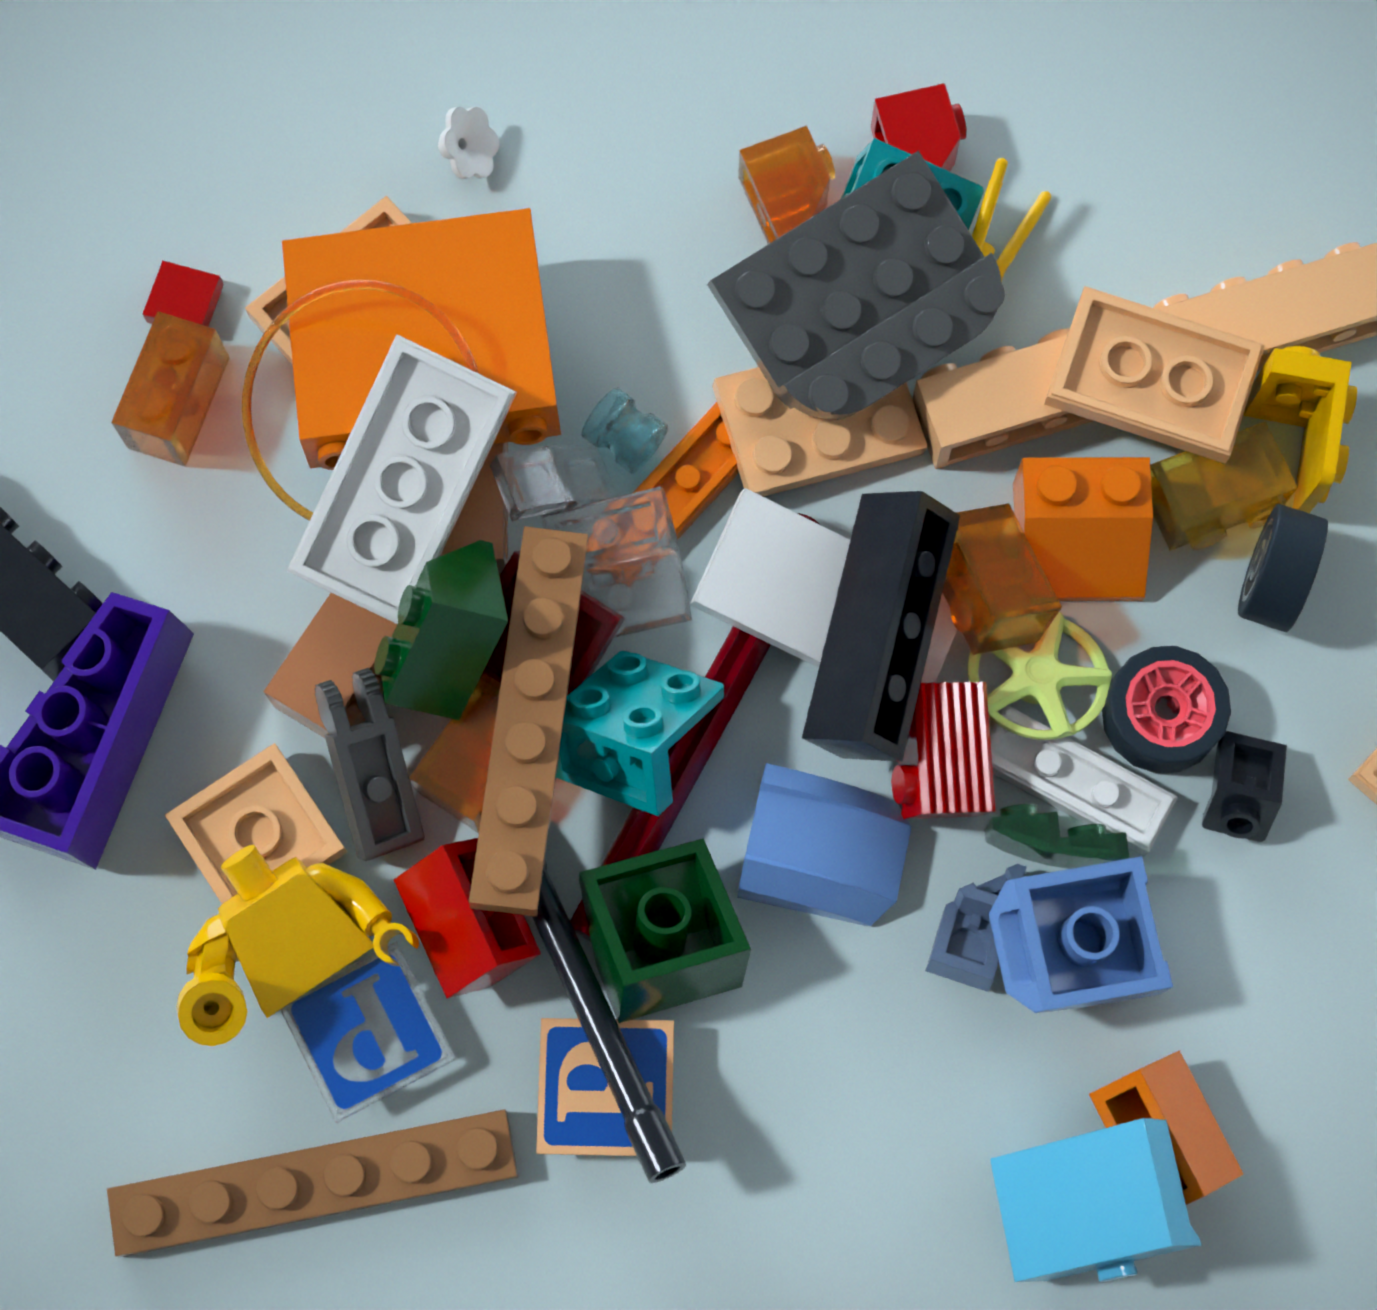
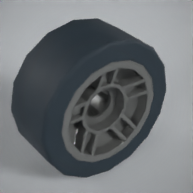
[1238,504,1328,632]

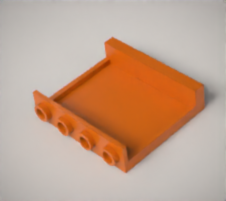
[282,208,561,470]

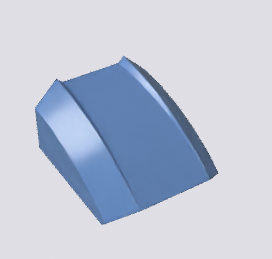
[737,763,912,926]
[989,856,1173,1013]

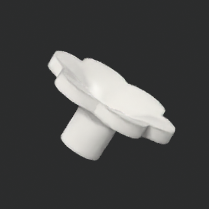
[438,107,499,179]

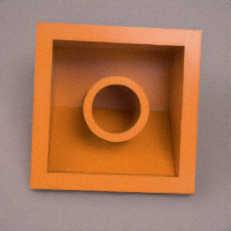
[1013,457,1153,601]

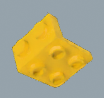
[1243,346,1357,513]

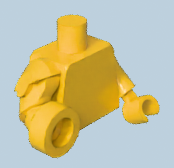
[176,845,419,1046]

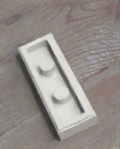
[990,705,1178,856]

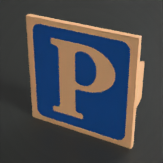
[536,1018,674,1156]

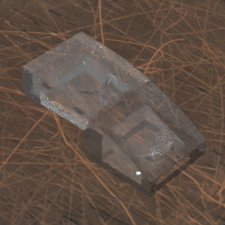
[490,444,620,522]

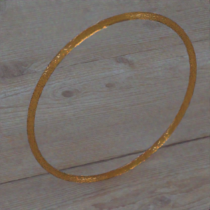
[242,280,479,521]

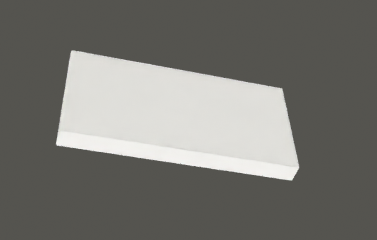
[287,334,517,624]
[690,488,970,683]

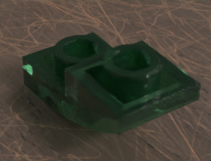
[984,804,1130,869]

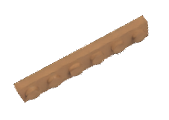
[469,526,588,917]
[107,1109,519,1257]

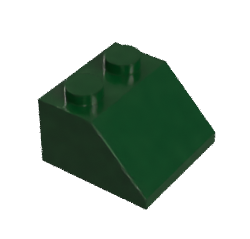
[374,540,508,721]
[579,838,751,1023]

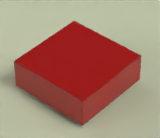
[142,260,224,338]

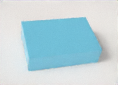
[990,1118,1201,1282]

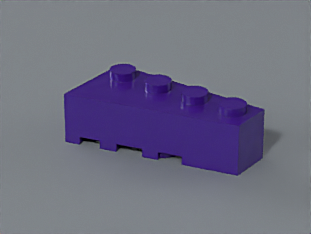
[0,592,194,870]

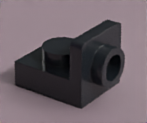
[1202,731,1287,842]

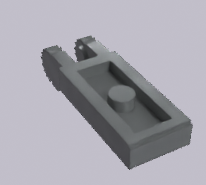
[314,668,425,861]

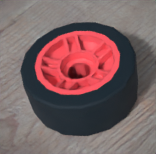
[1102,646,1231,774]

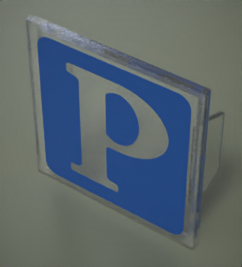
[281,941,456,1123]

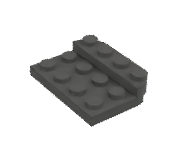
[707,151,1005,420]

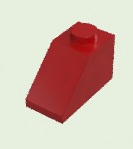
[871,83,967,171]

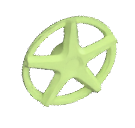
[967,611,1112,740]

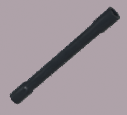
[532,860,686,1183]

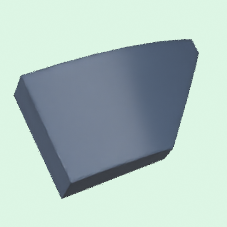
[925,864,1027,992]

